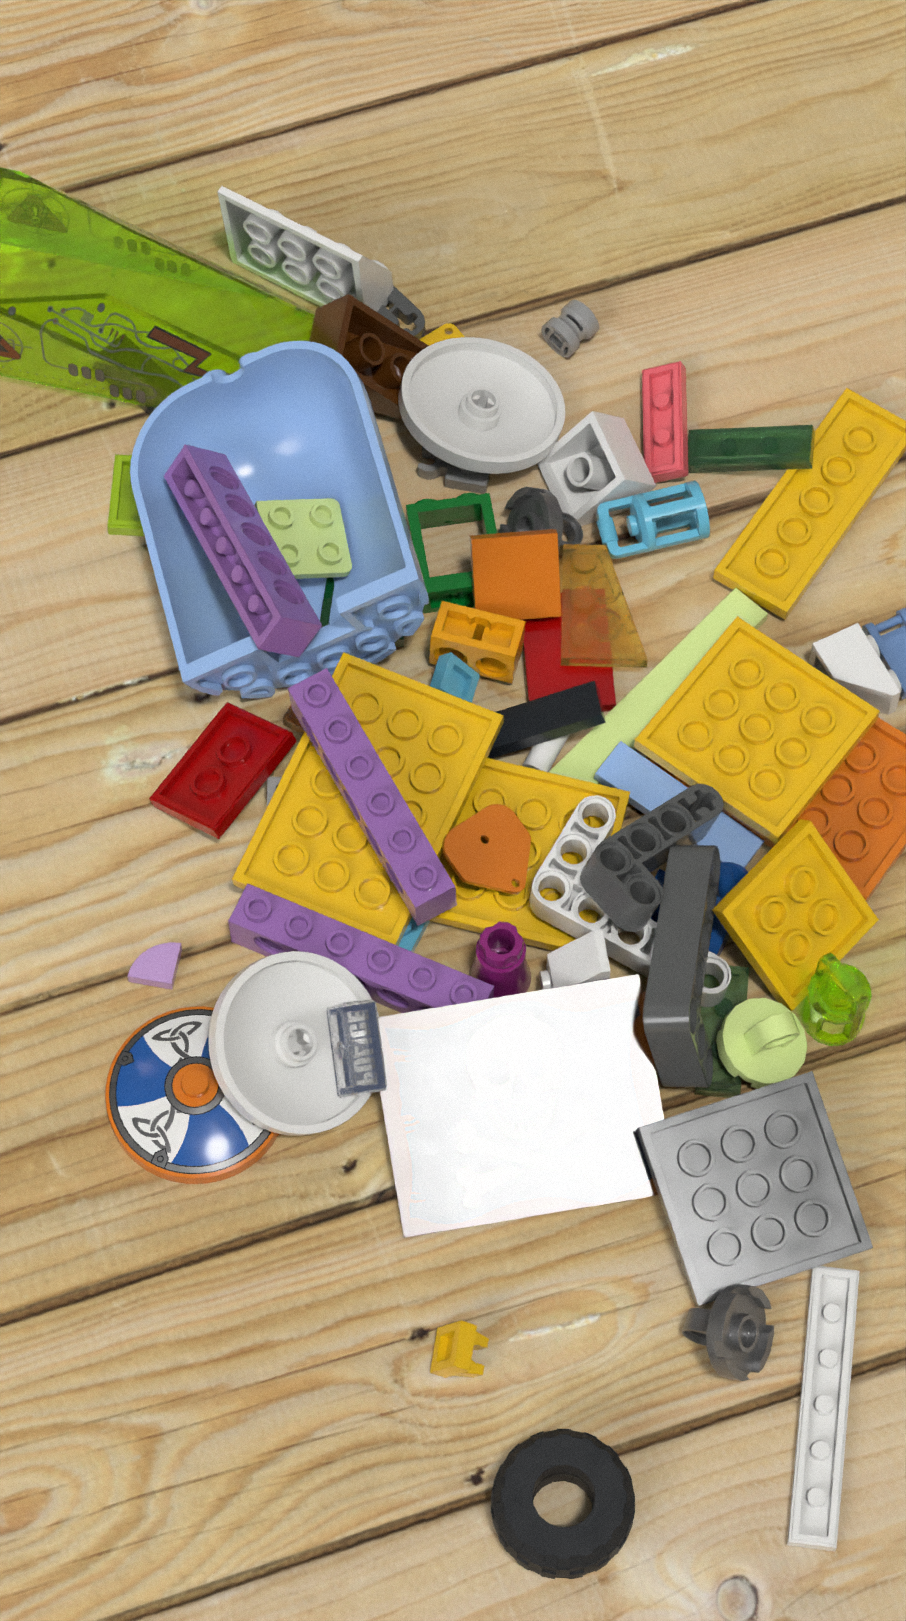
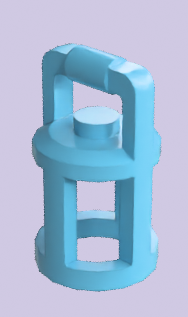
[596,481,710,559]

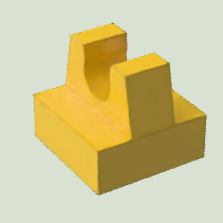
[430,1320,489,1378]

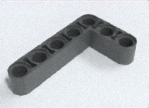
[643,845,721,1088]

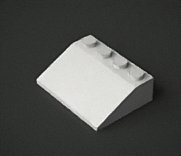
[217,186,394,312]

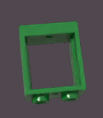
[406,493,497,614]

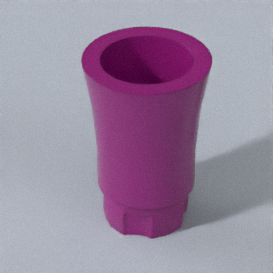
[469,921,531,998]

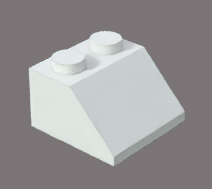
[537,411,656,526]

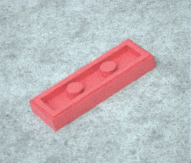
[642,361,689,483]

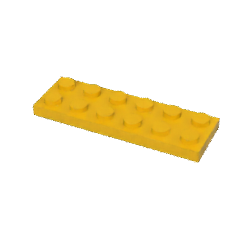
[713,388,906,620]

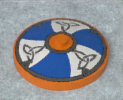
[105,1006,279,1184]

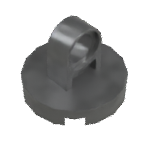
[499,487,583,556]
[682,1284,774,1381]

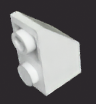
[809,623,902,715]

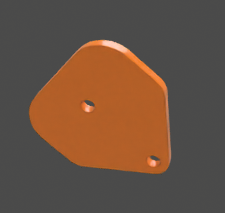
[442,804,531,894]

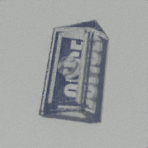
[326,1000,387,1098]

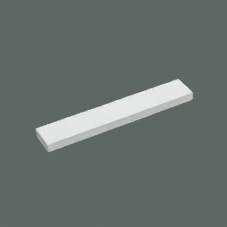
[787,1266,860,1552]

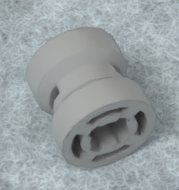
[541,300,599,358]

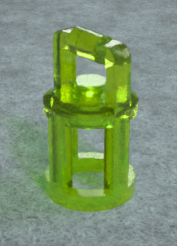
[802,952,872,1046]

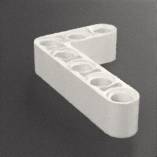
[529,795,731,1007]

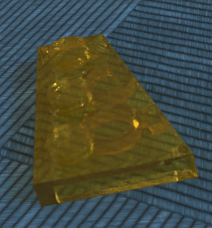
[561,544,648,668]

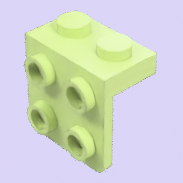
[254,498,352,579]

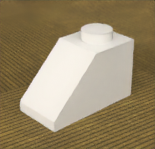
[539,929,610,990]

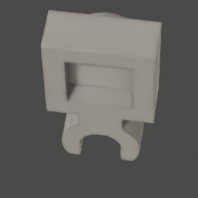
[418,447,490,494]

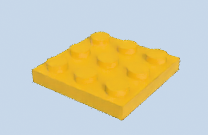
[712,819,879,1011]

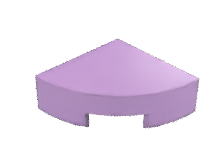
[128,942,182,990]

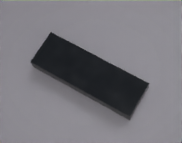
[487,681,606,759]

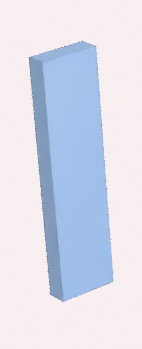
[594,741,764,868]

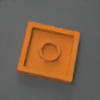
[470,529,561,620]

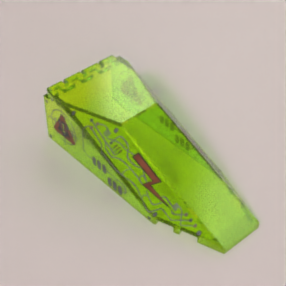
[0,167,315,408]

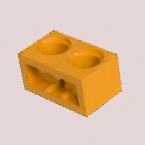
[429,601,526,684]

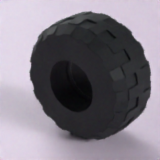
[491,1429,635,1579]

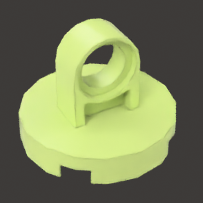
[716,998,808,1089]

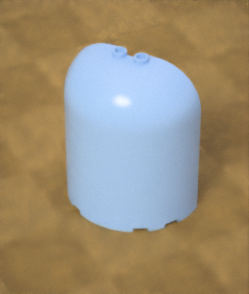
[130,341,429,698]

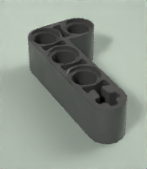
[580,784,724,932]

